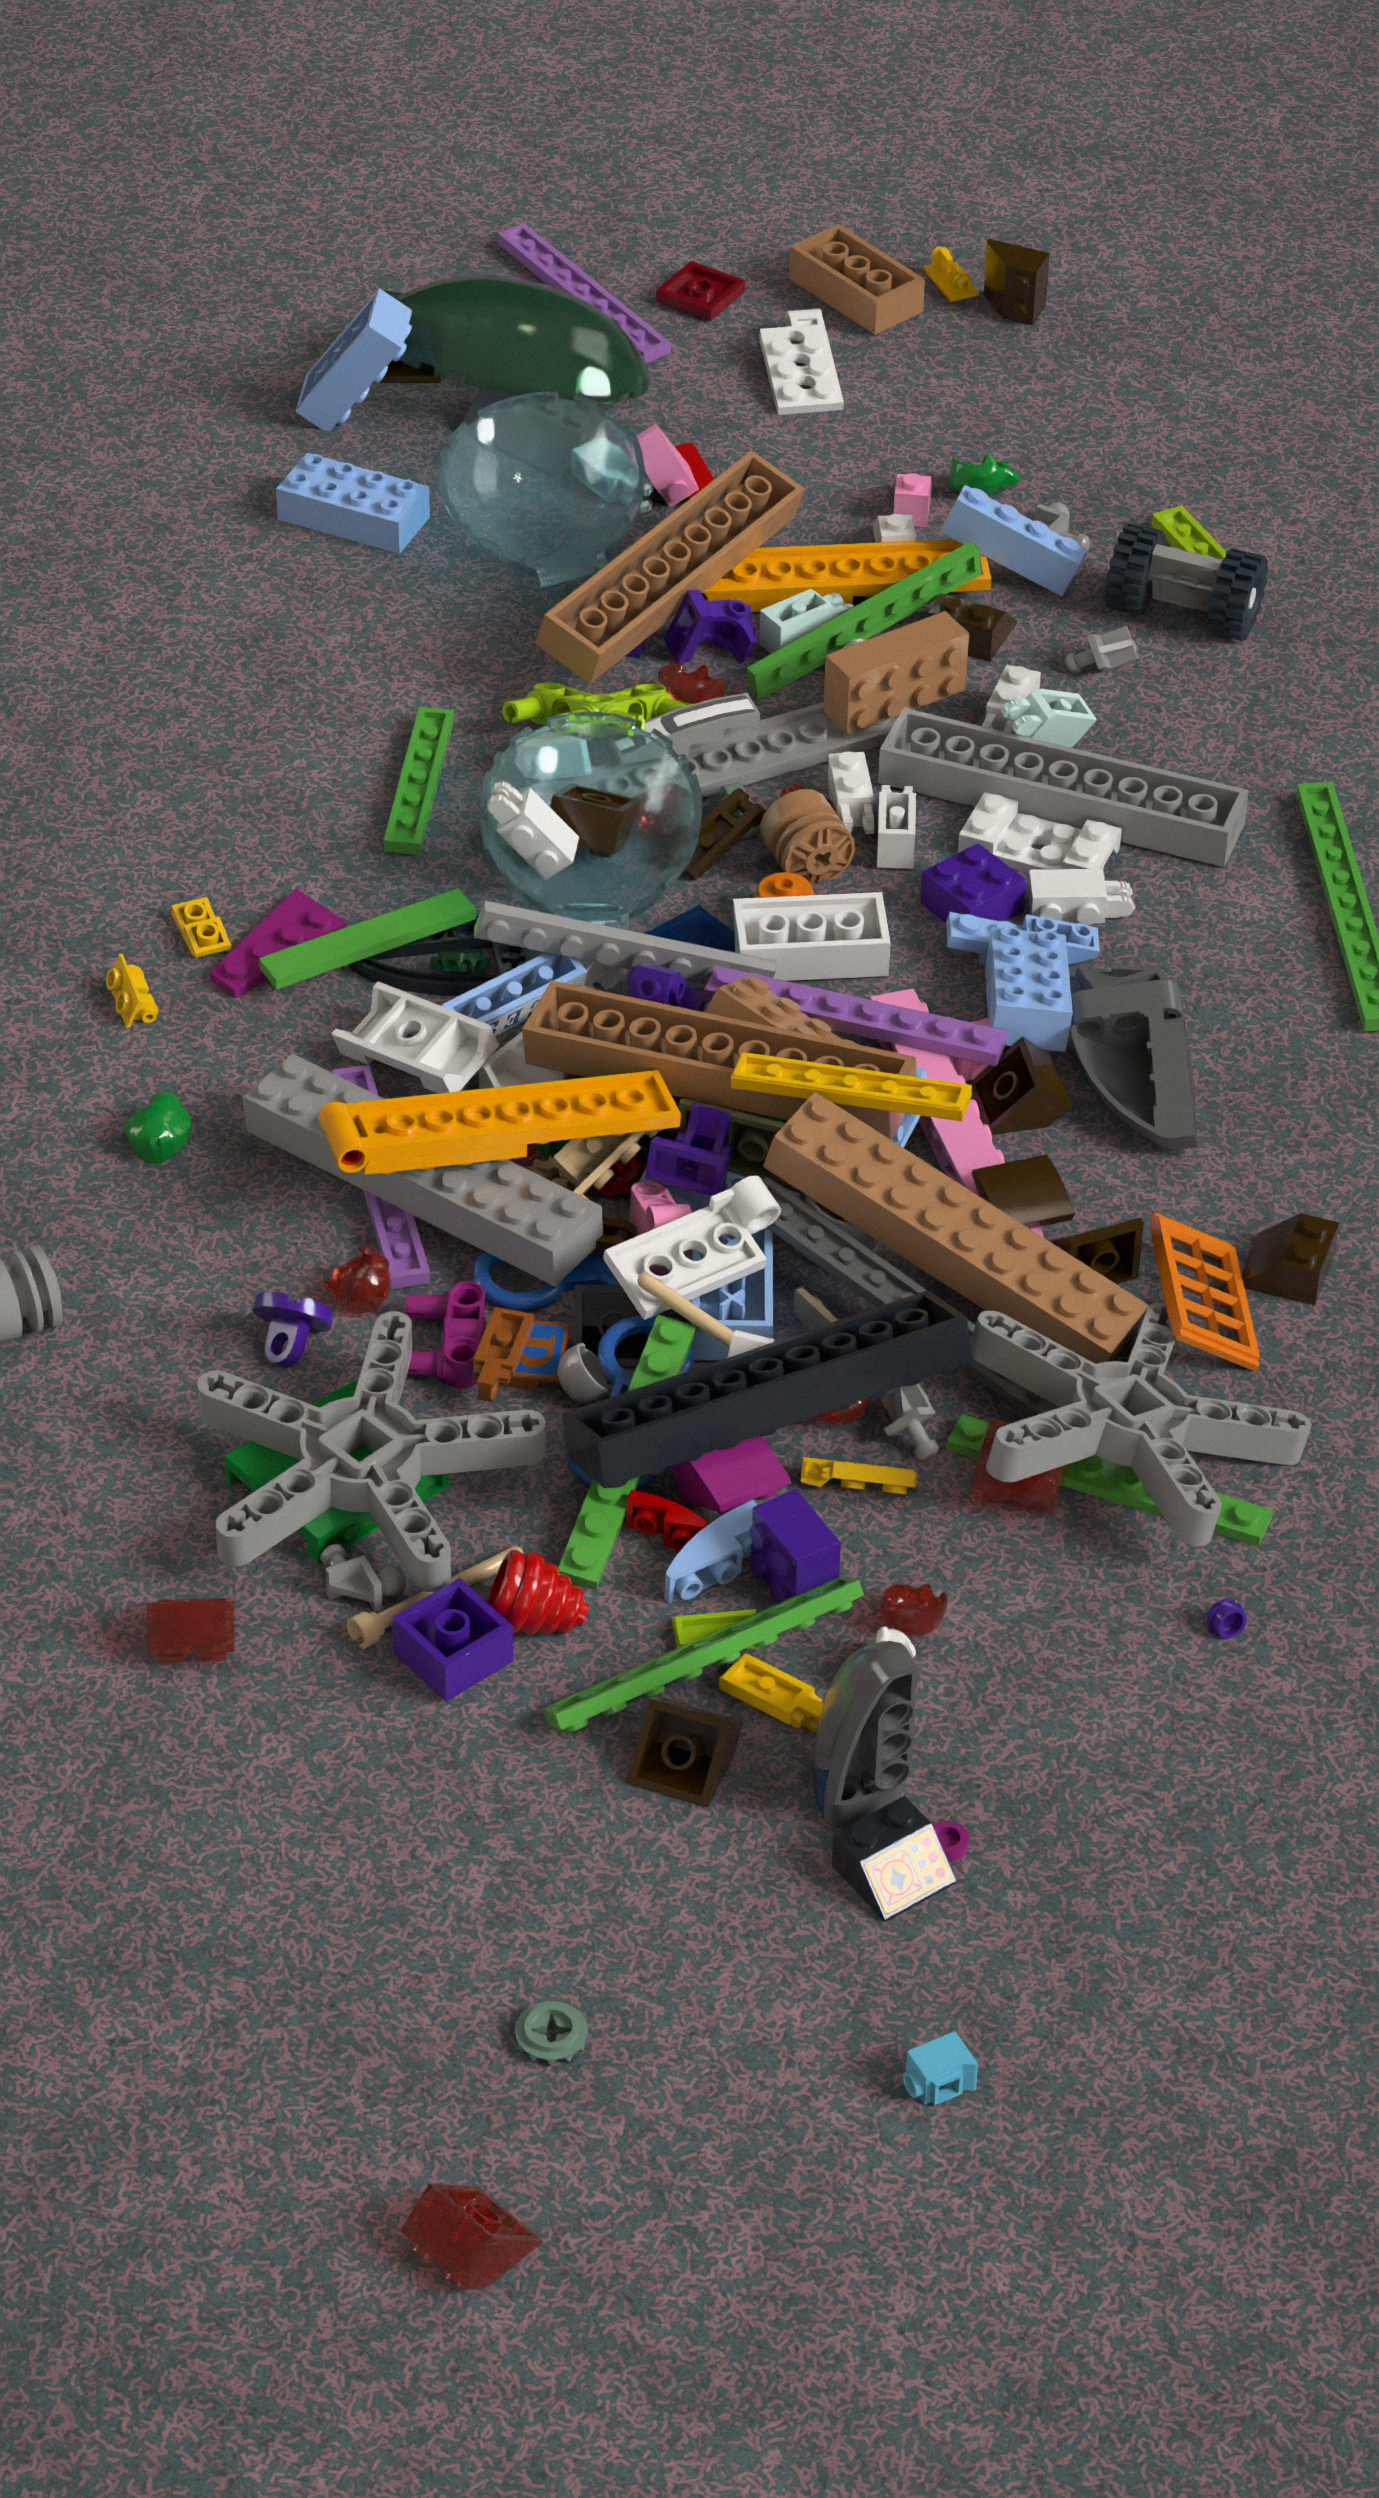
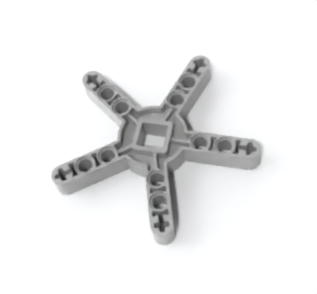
[970,1303,1312,1546]
[197,1311,546,1592]

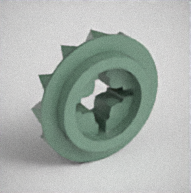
[515,2001,588,2066]

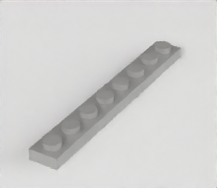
[474,900,776,986]

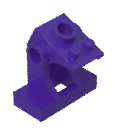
[664,590,758,665]
[627,962,707,1012]
[645,1103,734,1196]

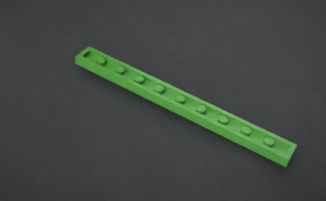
[1296,782,1379,1031]

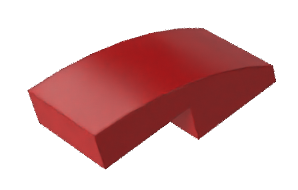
[626,1490,707,1552]

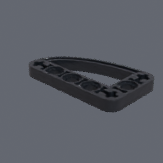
[348,916,531,996]

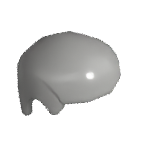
[557,1343,613,1404]

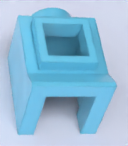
[903,2031,978,2106]

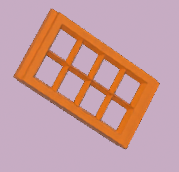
[1149,1212,1260,1371]

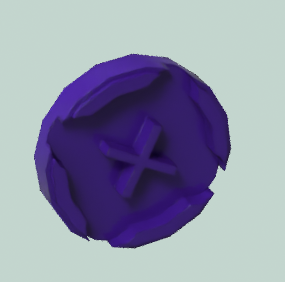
[252,1292,333,1368]

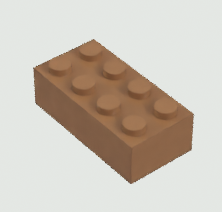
[789,224,925,335]
[824,611,969,735]
[705,976,858,1045]

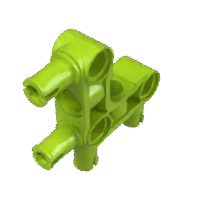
[502,682,693,738]

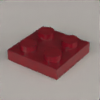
[656,261,746,321]

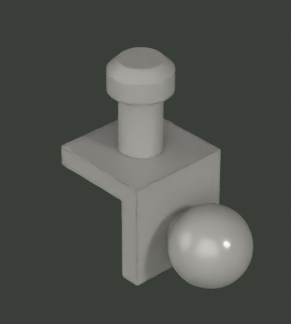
[1035,502,1090,553]
[1065,626,1139,674]
[881,1383,939,1461]
[321,1544,407,1612]

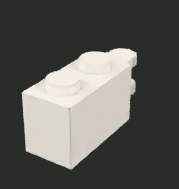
[487,781,579,880]
[1027,869,1135,925]

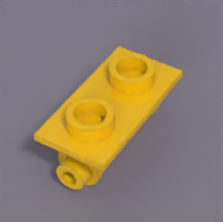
[923,246,979,302]
[106,953,158,1028]

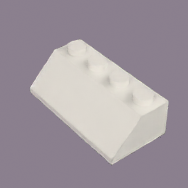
[733,892,891,981]

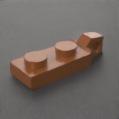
[473,1307,534,1402]

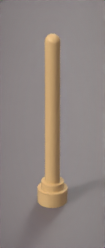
[637,1273,734,1348]
[347,1546,524,1649]

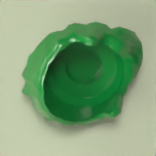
[948,455,1020,497]
[124,1092,191,1164]

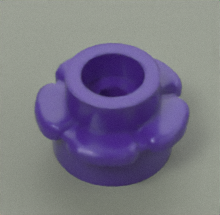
[1207,1598,1247,1639]

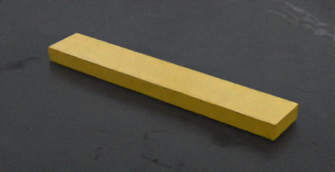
[731,1052,972,1122]

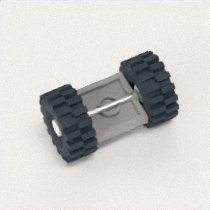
[1105,523,1268,642]

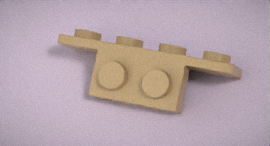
[550,1130,659,1199]

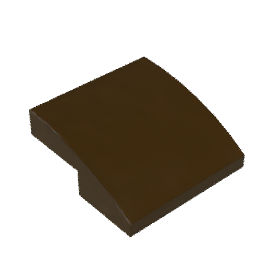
[971,1154,1075,1229]

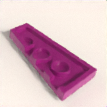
[210,888,347,999]

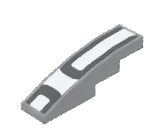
[609,693,760,766]

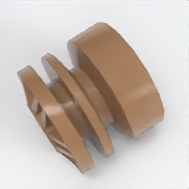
[760,789,855,885]

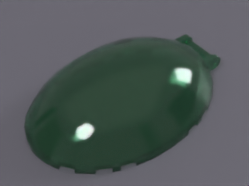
[383,275,651,404]

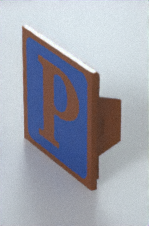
[490,1316,570,1389]

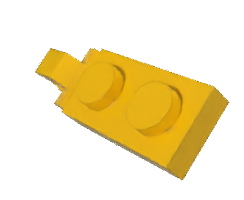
[801,1457,918,1494]
[719,1653,823,1733]

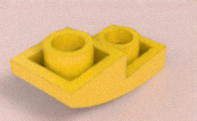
[171,897,231,958]

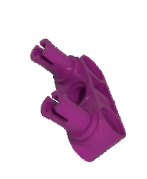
[406,1281,486,1389]

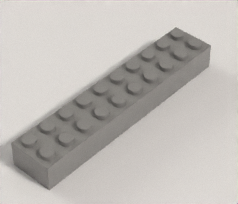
[878,708,1248,867]
[243,1053,603,1286]

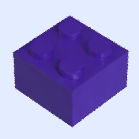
[920,843,1027,923]
[749,1489,841,1604]
[392,1578,514,1702]

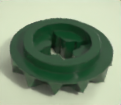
[430,951,491,972]

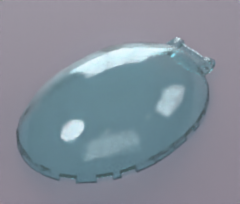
[438,392,646,591]
[480,712,702,930]

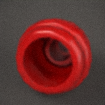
[487,1550,589,1635]

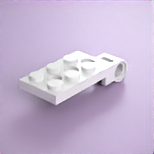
[759,309,844,415]
[603,1176,781,1320]

